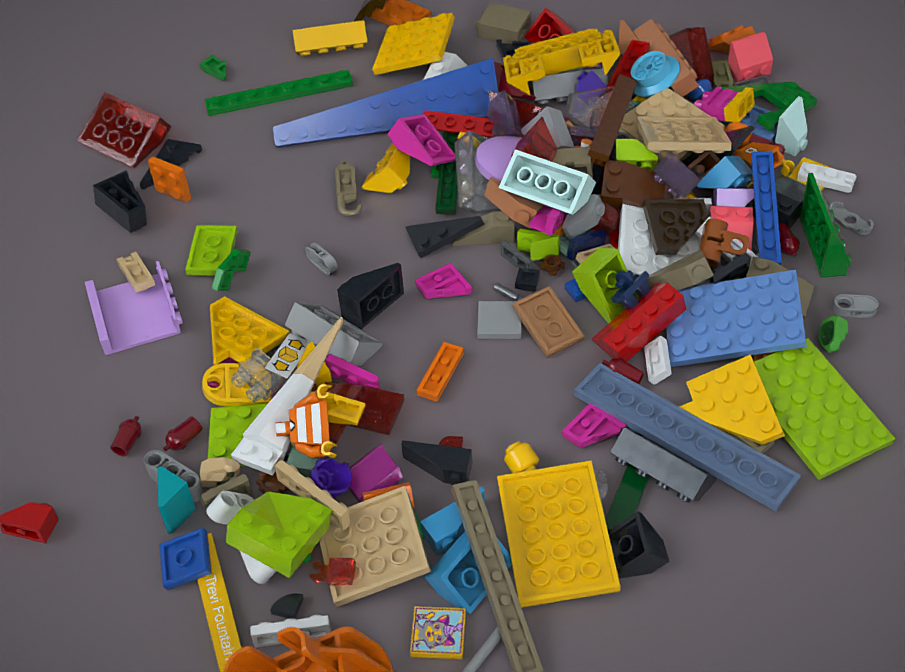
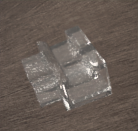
[231,347,287,402]

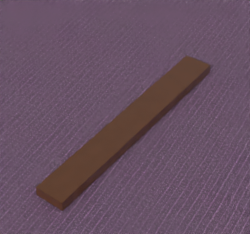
[588,74,637,162]

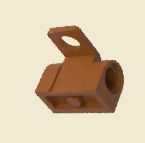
[698,218,749,269]

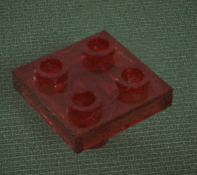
[346,385,404,435]

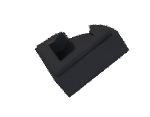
[270,593,304,619]

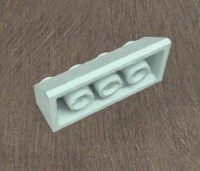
[499,150,596,215]

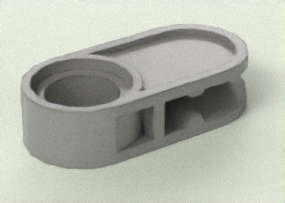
[305,242,338,275]
[833,294,879,318]

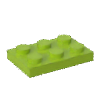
[185,225,238,276]

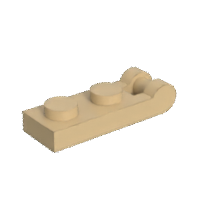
[116,251,155,293]

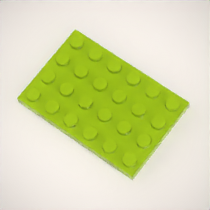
[754,338,895,480]

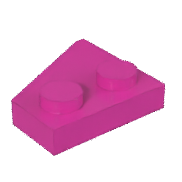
[415,263,473,299]
[562,403,626,448]

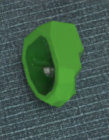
[818,316,848,353]

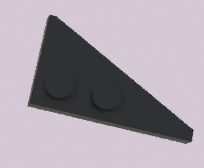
[139,139,202,190]
[405,216,484,258]

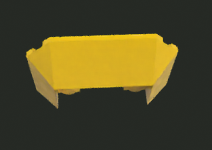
[503,28,620,95]

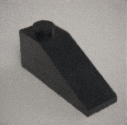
[401,440,473,485]

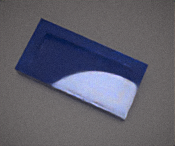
[567,229,607,261]

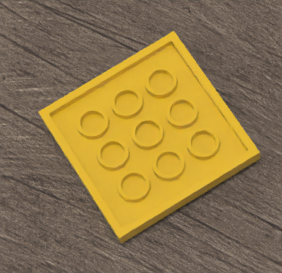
[372,13,455,75]

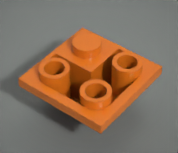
[704,25,755,54]

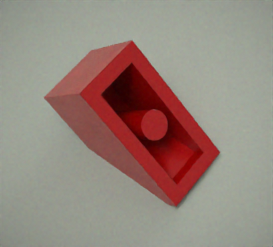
[0,502,59,544]

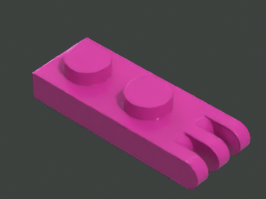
[325,354,380,396]

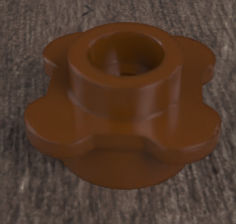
[540,254,565,275]

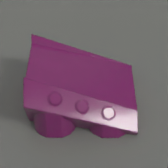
[349,444,403,503]

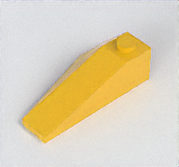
[362,143,410,193]

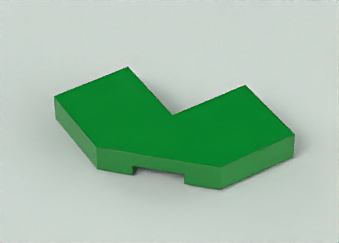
[211,249,251,291]

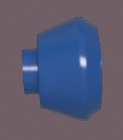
[688,79,713,102]

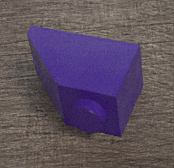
[574,70,607,114]

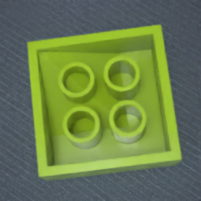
[226,492,332,578]

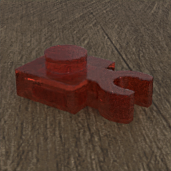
[310,558,356,585]

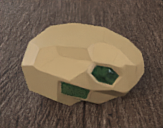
[200,457,241,488]

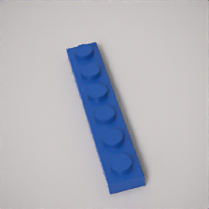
[751,151,782,265]

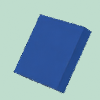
[159,528,212,590]

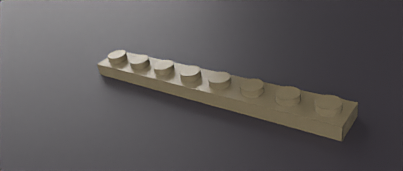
[451,480,544,672]

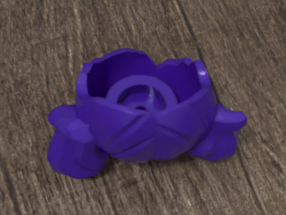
[310,459,352,500]

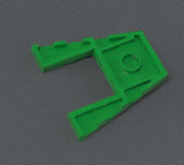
[722,81,818,131]

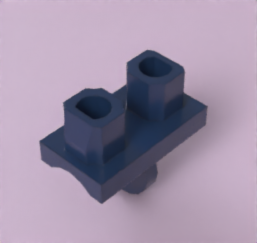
[610,270,651,309]

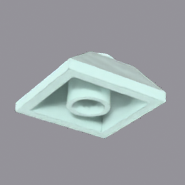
[775,96,808,156]

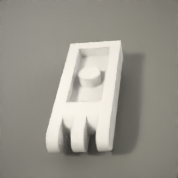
[797,162,856,193]

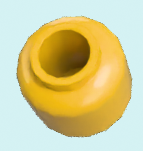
[504,441,539,473]

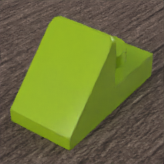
[517,228,559,261]

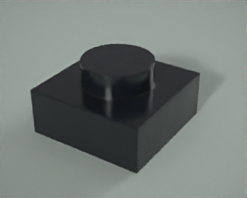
[515,268,540,291]

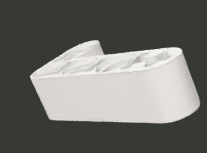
[206,491,276,584]

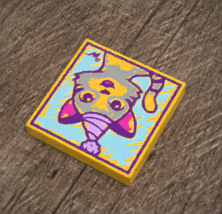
[410,607,466,659]

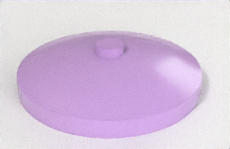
[475,136,550,181]

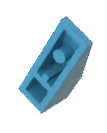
[420,487,485,556]

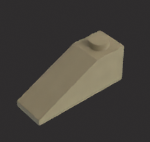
[453,212,515,246]
[646,250,714,290]

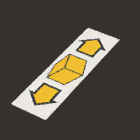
[265,333,308,379]

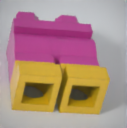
[694,87,755,123]

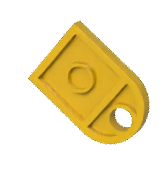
[202,363,272,406]

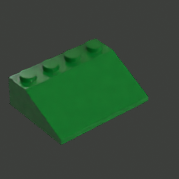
[799,173,851,278]

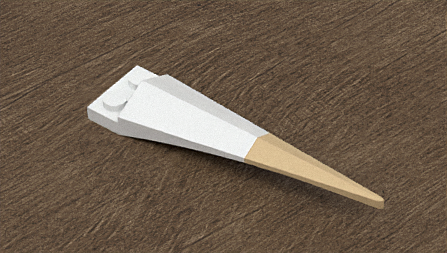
[231,317,344,475]

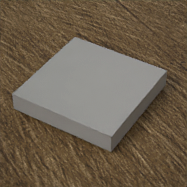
[477,301,521,339]

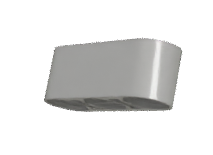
[144,450,203,502]

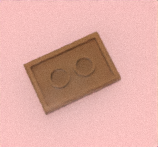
[512,286,585,358]

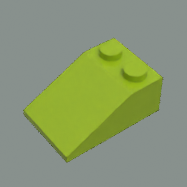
[572,247,639,324]

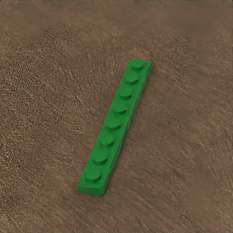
[205,69,353,116]

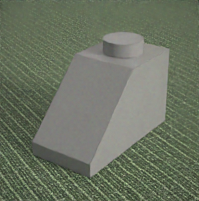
[562,194,605,239]

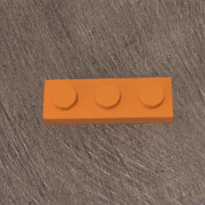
[416,342,464,402]

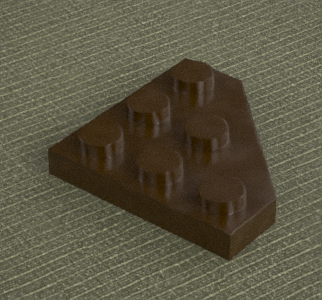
[642,199,709,255]

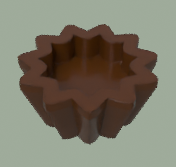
[256,471,287,494]

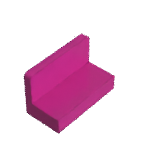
[529,205,568,236]

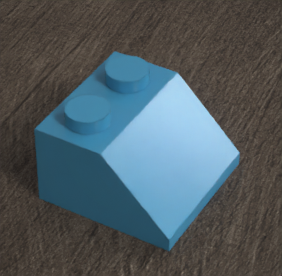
[696,156,753,189]

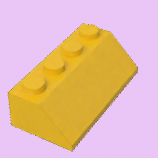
[293,20,367,56]

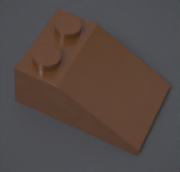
[601,160,666,210]

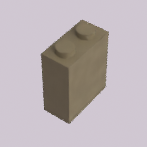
[476,3,531,44]

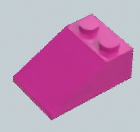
[387,114,458,166]

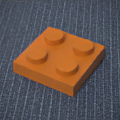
[148,156,192,203]

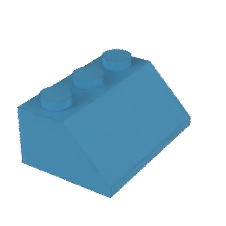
[424,531,512,614]

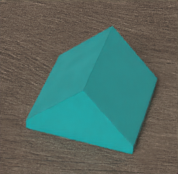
[157,467,196,534]

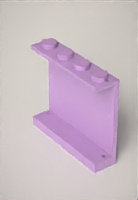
[85,261,183,355]

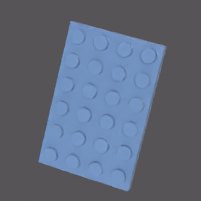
[666,270,807,367]

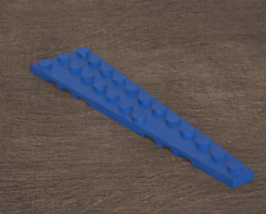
[273,58,502,147]

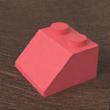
[728,32,773,82]
[709,206,753,251]

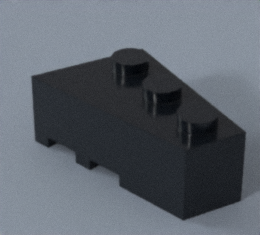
[93,170,147,233]

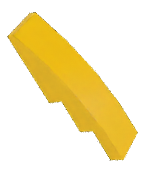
[310,391,366,425]

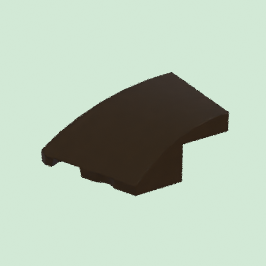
[354,0,387,22]

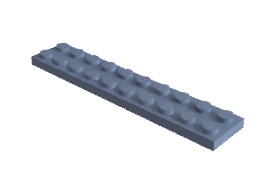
[574,363,801,512]

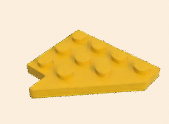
[210,296,290,366]
[679,355,785,445]

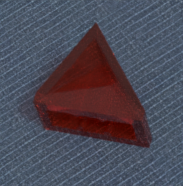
[511,117,557,162]

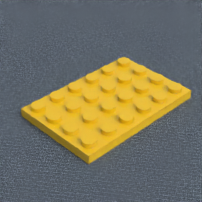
[497,460,620,608]

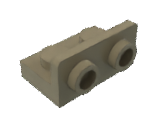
[200,473,253,518]

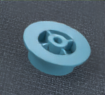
[631,51,680,97]

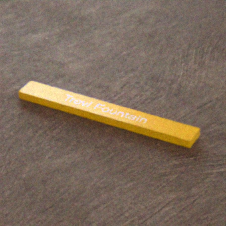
[197,533,242,672]

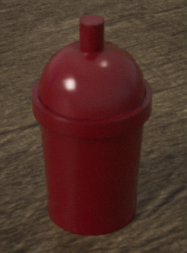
[779,223,800,257]
[602,358,644,384]
[110,416,141,456]
[163,416,203,452]

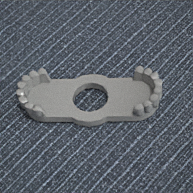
[829,201,874,235]

